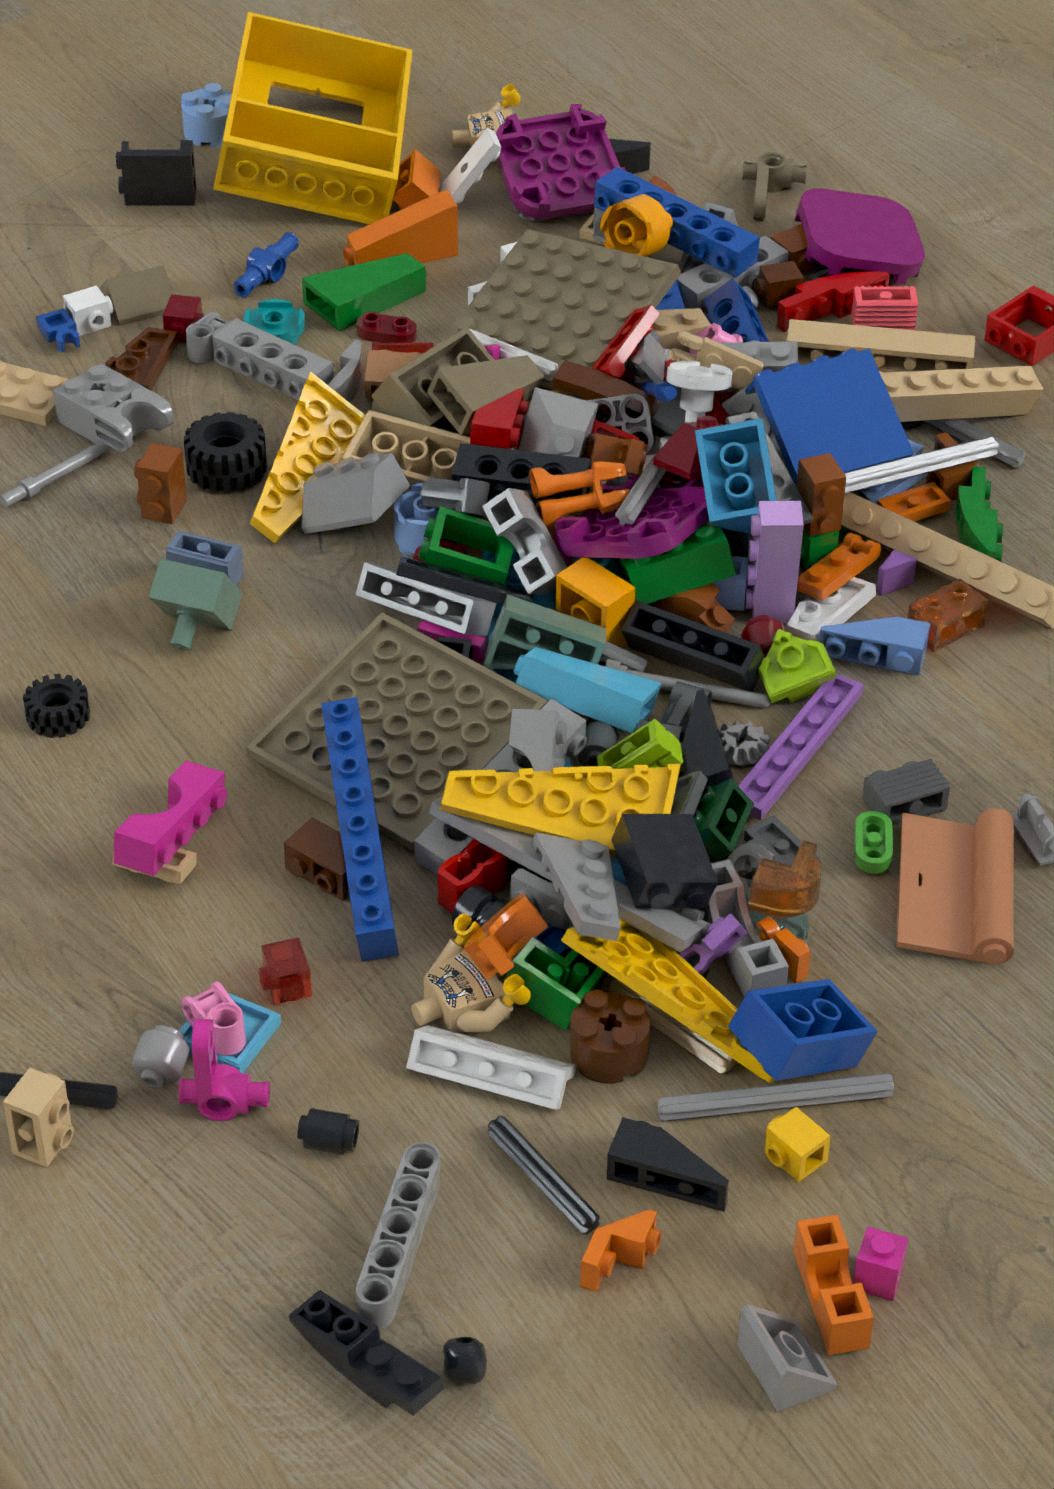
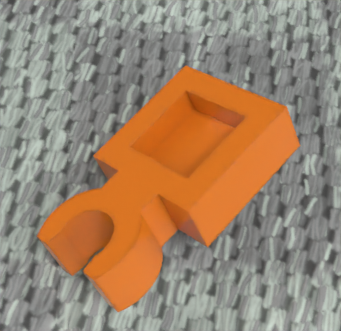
[756,916,811,983]

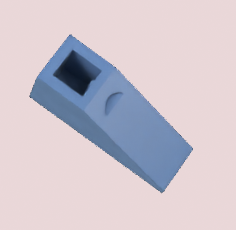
[819,617,931,675]

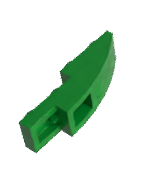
[955,466,1003,562]

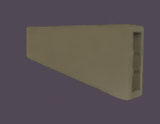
[427,355,545,436]

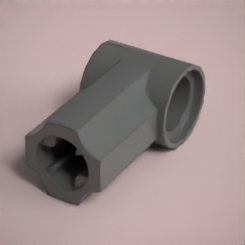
[420,477,490,518]
[660,681,712,742]

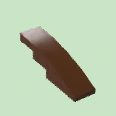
[553,360,668,437]

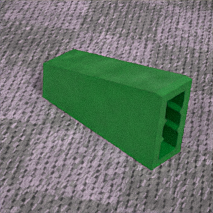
[302,253,427,331]

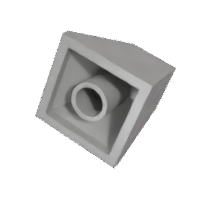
[518,387,599,458]

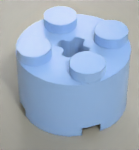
[181,83,232,147]
[393,483,458,555]

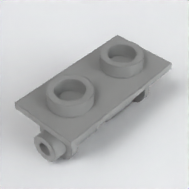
[1010,794,1054,866]

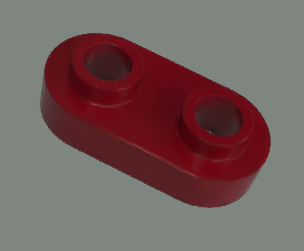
[357,312,417,346]

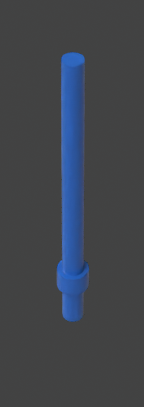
[633,381,677,402]

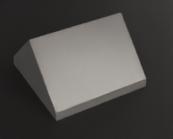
[737,1304,838,1412]

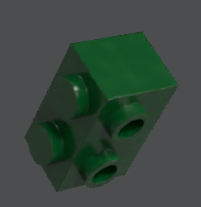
[693,779,754,862]

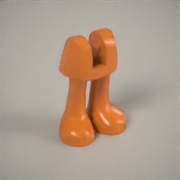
[529,461,630,531]

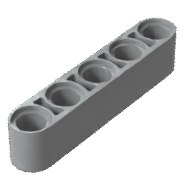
[356,1142,440,1330]

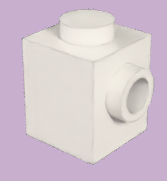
[63,286,113,336]

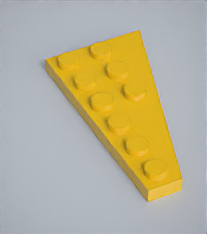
[249,371,366,544]
[439,764,680,858]
[561,918,775,1083]

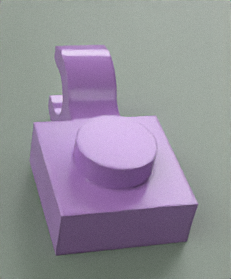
[679,914,747,975]

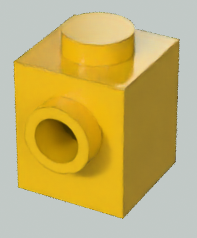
[764,1107,831,1182]

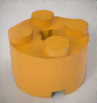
[600,194,673,257]

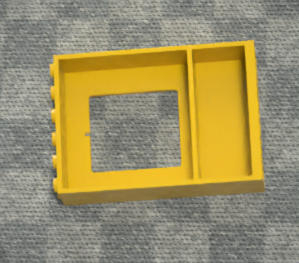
[213,12,413,224]

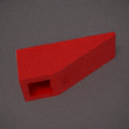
[470,388,529,449]

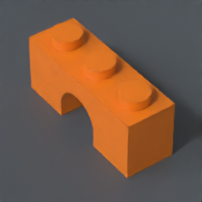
[793,1214,874,1355]

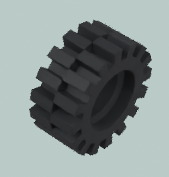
[23,674,90,738]

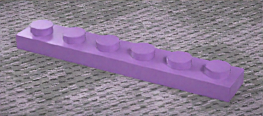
[739,673,864,820]

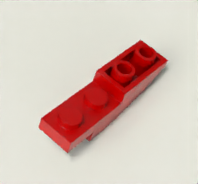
[777,271,890,332]

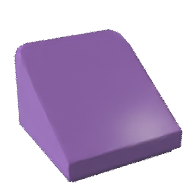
[876,550,916,596]

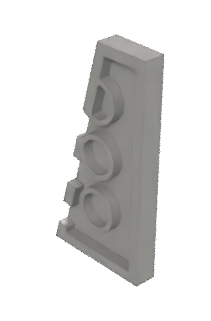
[532,832,621,941]

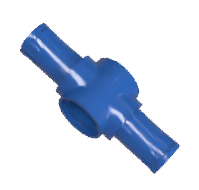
[233,232,299,298]

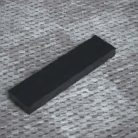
[396,556,533,604]

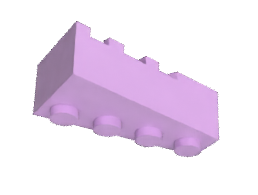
[745,501,804,623]

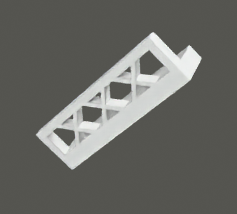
[406,1025,577,1110]

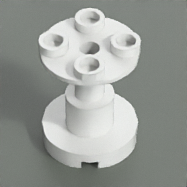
[660,361,732,449]

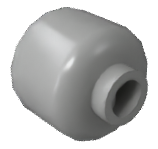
[132,1025,189,1088]

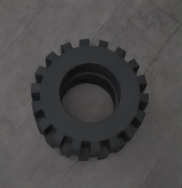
[184,412,267,493]

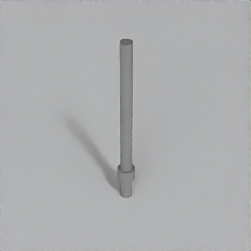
[0,427,150,508]

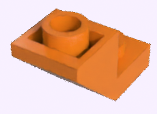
[580,1209,662,1291]

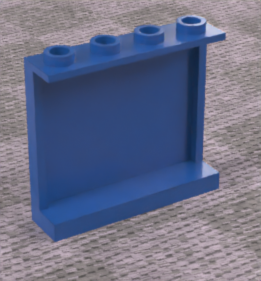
[745,349,914,485]

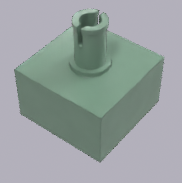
[148,558,243,650]

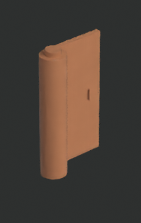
[896,808,1014,965]

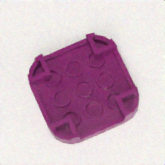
[496,104,625,219]
[795,188,925,284]
[555,475,709,559]

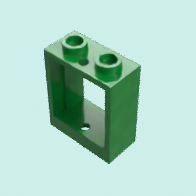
[418,506,514,584]

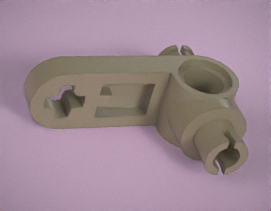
[742,152,807,219]

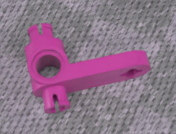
[179,1019,270,1121]

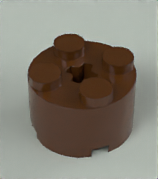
[570,989,650,1084]

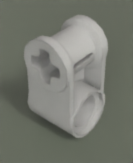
[186,311,233,364]

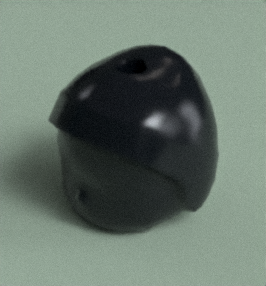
[442,1336,487,1383]

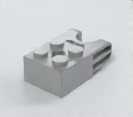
[52,363,173,452]

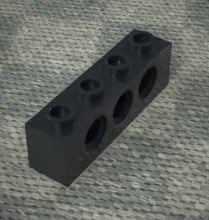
[451,443,591,506]

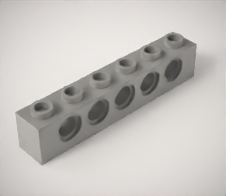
[415,698,587,876]

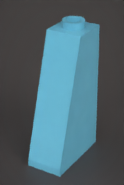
[514,647,661,733]

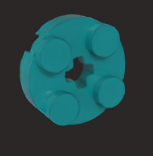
[243,299,305,345]

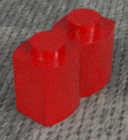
[438,839,509,914]

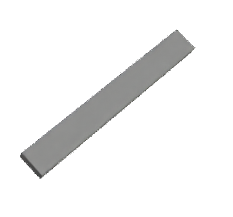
[429,797,703,952]

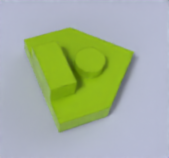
[758,629,837,703]

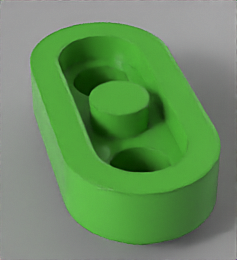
[854,811,893,874]

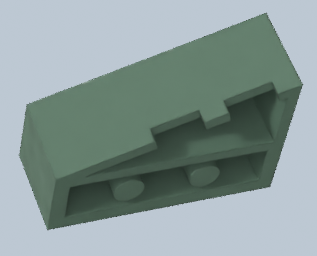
[483,594,606,671]

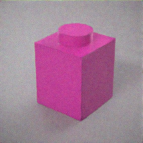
[853,1226,909,1301]

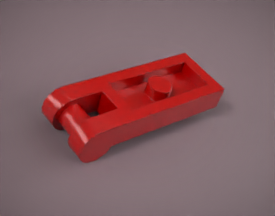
[592,305,660,378]

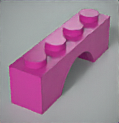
[114,760,227,876]

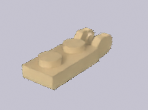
[668,331,764,390]

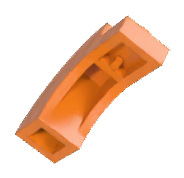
[464,891,548,980]

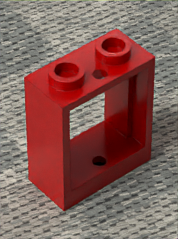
[984,285,1054,366]

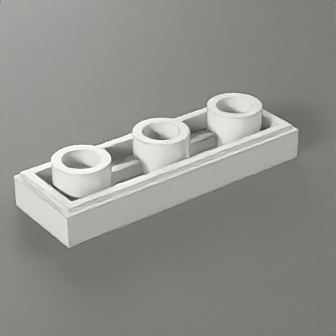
[439,128,502,205]

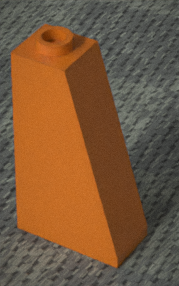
[343,190,458,266]

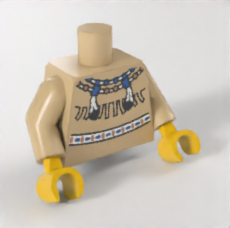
[452,84,521,162]
[411,913,531,1034]

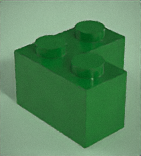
[503,937,607,1031]

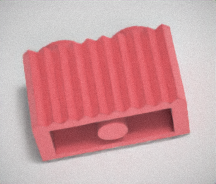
[851,286,918,330]

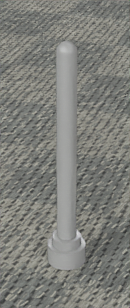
[605,659,771,708]

